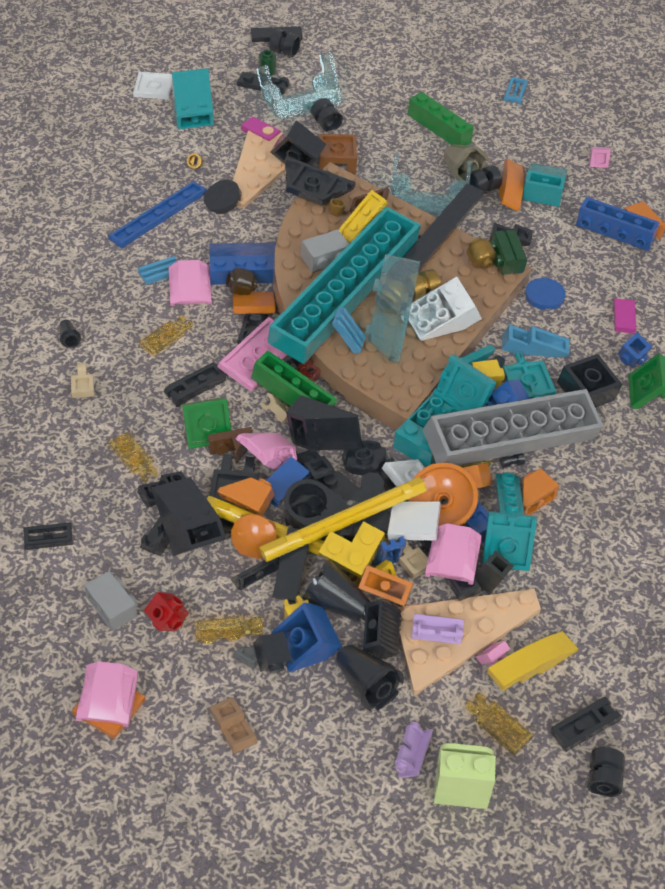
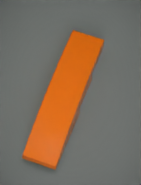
[498,159,524,211]

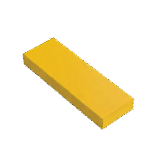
[338,190,388,244]

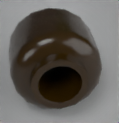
[226,268,257,295]

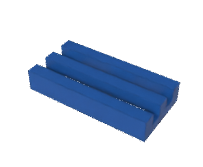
[374,536,406,566]

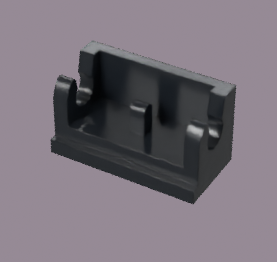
[140,517,169,557]

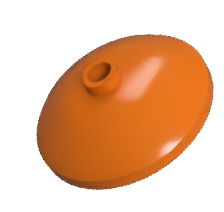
[408,463,478,526]

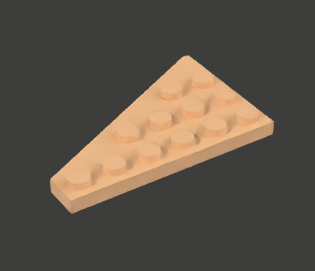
[233,127,285,209]
[397,589,541,695]

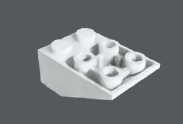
[402,277,482,341]

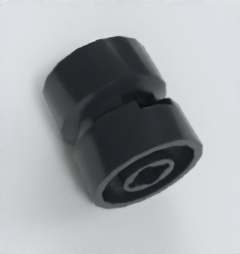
[269,29,301,58]
[311,98,343,132]
[467,165,502,194]
[587,747,625,797]

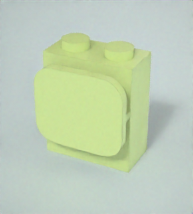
[434,743,496,809]

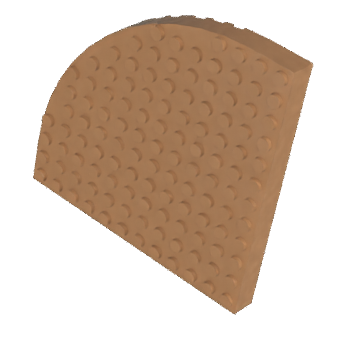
[273,162,532,430]

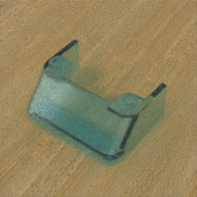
[257,51,342,119]
[390,153,472,217]
[365,255,420,364]

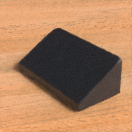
[230,557,279,590]

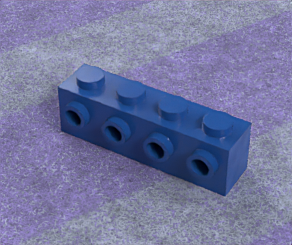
[576,197,660,251]

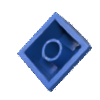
[271,602,342,673]

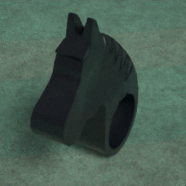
[284,472,391,542]

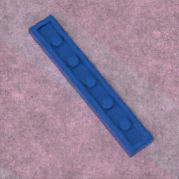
[108,181,207,249]

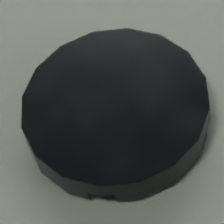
[204,180,242,214]
[342,440,387,475]

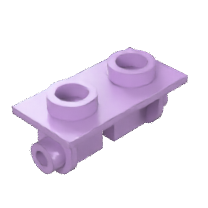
[411,614,464,644]
[394,722,433,778]

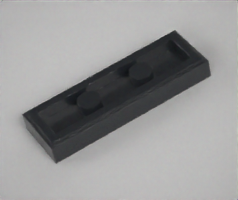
[250,26,303,42]
[272,527,310,602]

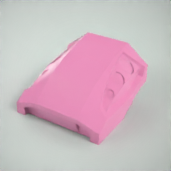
[169,260,212,306]
[236,433,297,470]
[425,523,482,585]
[76,661,138,727]

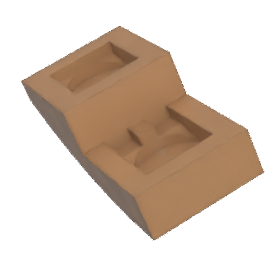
[209,697,257,754]

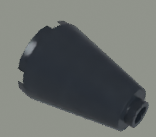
[302,559,371,622]
[336,645,404,711]

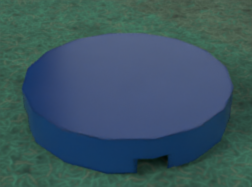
[525,278,566,310]

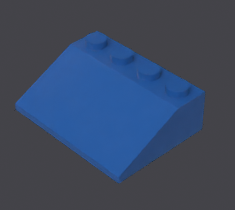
[209,242,276,285]

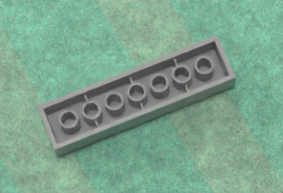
[423,389,604,465]

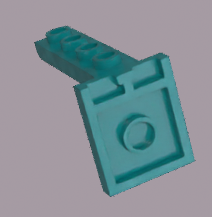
[433,345,497,411]
[482,472,537,571]

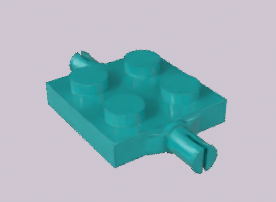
[503,352,557,399]

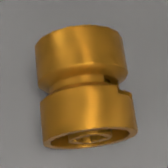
[403,269,442,303]

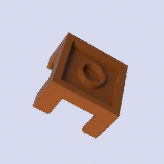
[319,134,357,175]

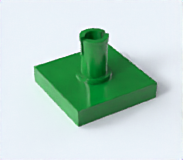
[628,353,665,409]
[181,397,231,449]

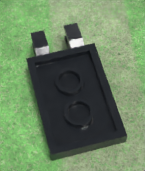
[209,454,260,534]

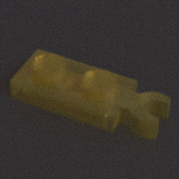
[139,315,193,357]
[109,432,157,483]
[195,616,263,643]
[466,692,533,756]

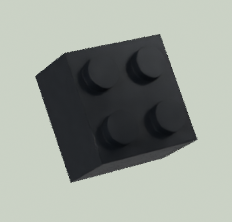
[270,120,326,165]
[557,354,622,408]

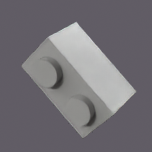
[300,230,349,272]
[84,571,138,631]

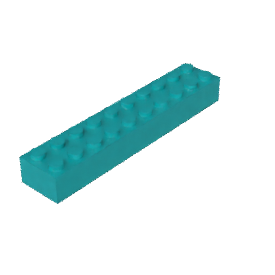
[268,206,421,364]

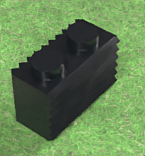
[363,599,402,659]

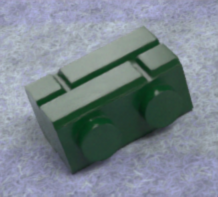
[489,230,528,275]

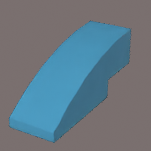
[501,324,569,358]

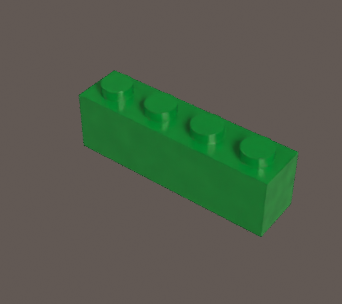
[408,92,474,145]
[251,350,338,407]

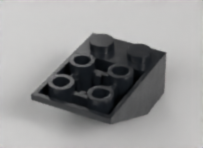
[286,395,363,451]
[151,477,226,556]

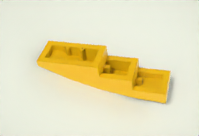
[487,631,578,691]

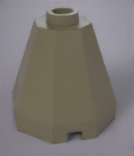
[443,144,489,186]

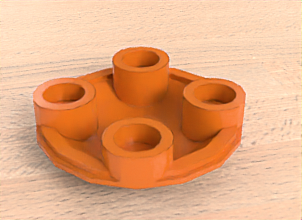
[231,514,277,559]

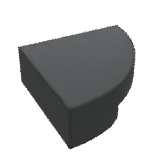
[233,647,258,670]

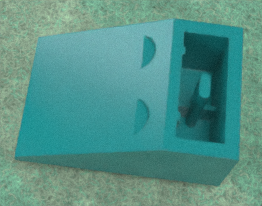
[171,68,214,130]
[522,163,568,207]
[393,393,461,467]

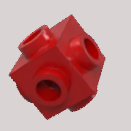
[143,592,189,631]

